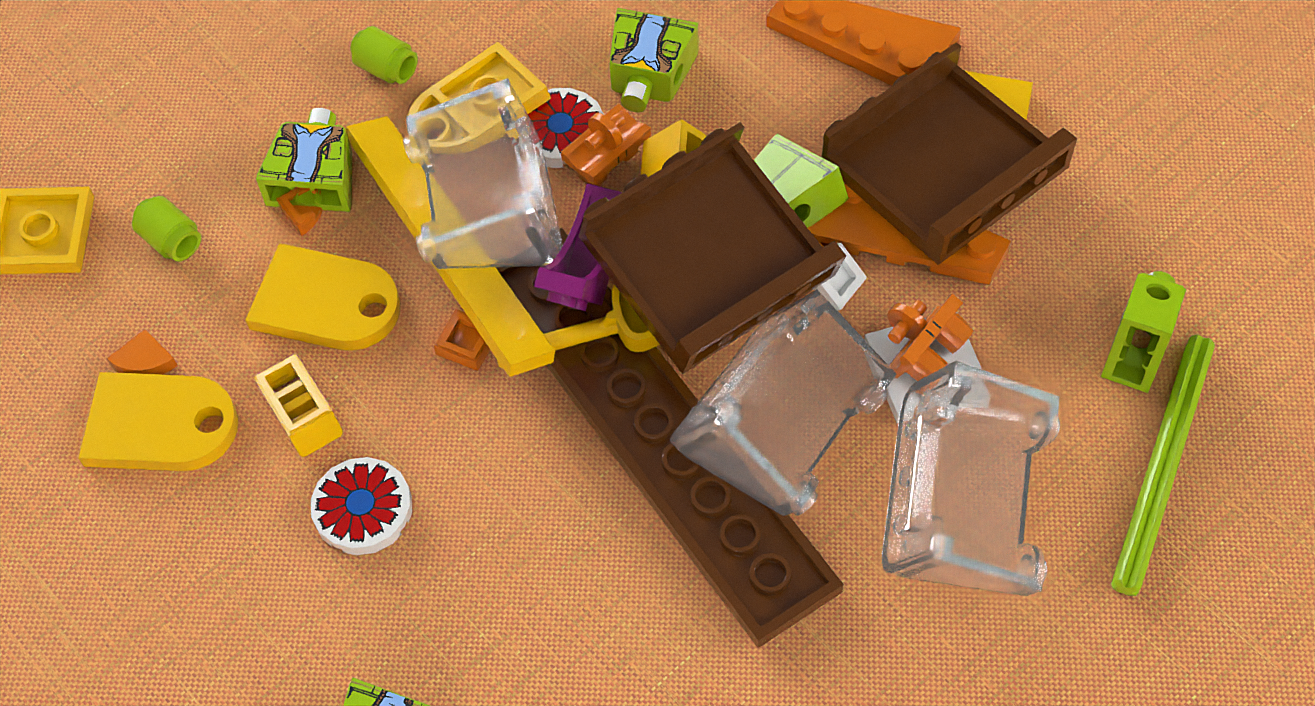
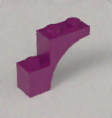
[534,183,622,311]

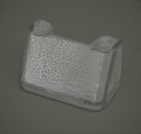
[403,78,563,269]
[670,289,896,516]
[882,361,1060,596]

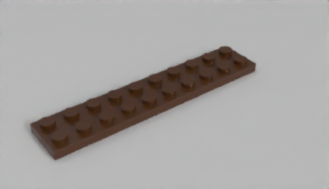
[495,228,844,648]

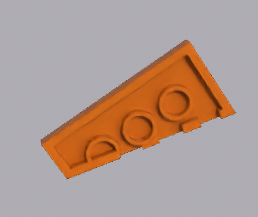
[766,0,961,86]
[808,183,1012,285]

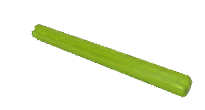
[1111,335,1215,596]

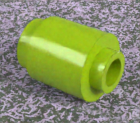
[350,26,418,84]
[132,196,201,262]

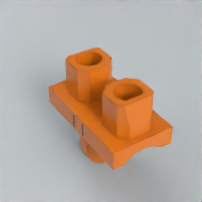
[561,103,651,186]
[885,293,974,387]

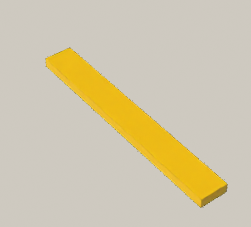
[346,116,555,377]

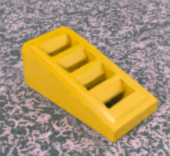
[253,354,343,457]

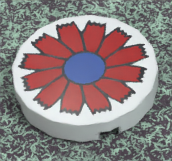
[516,88,604,168]
[311,457,412,555]

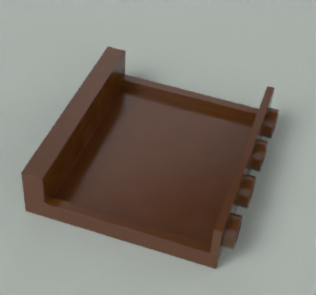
[822,42,1077,265]
[579,122,847,374]

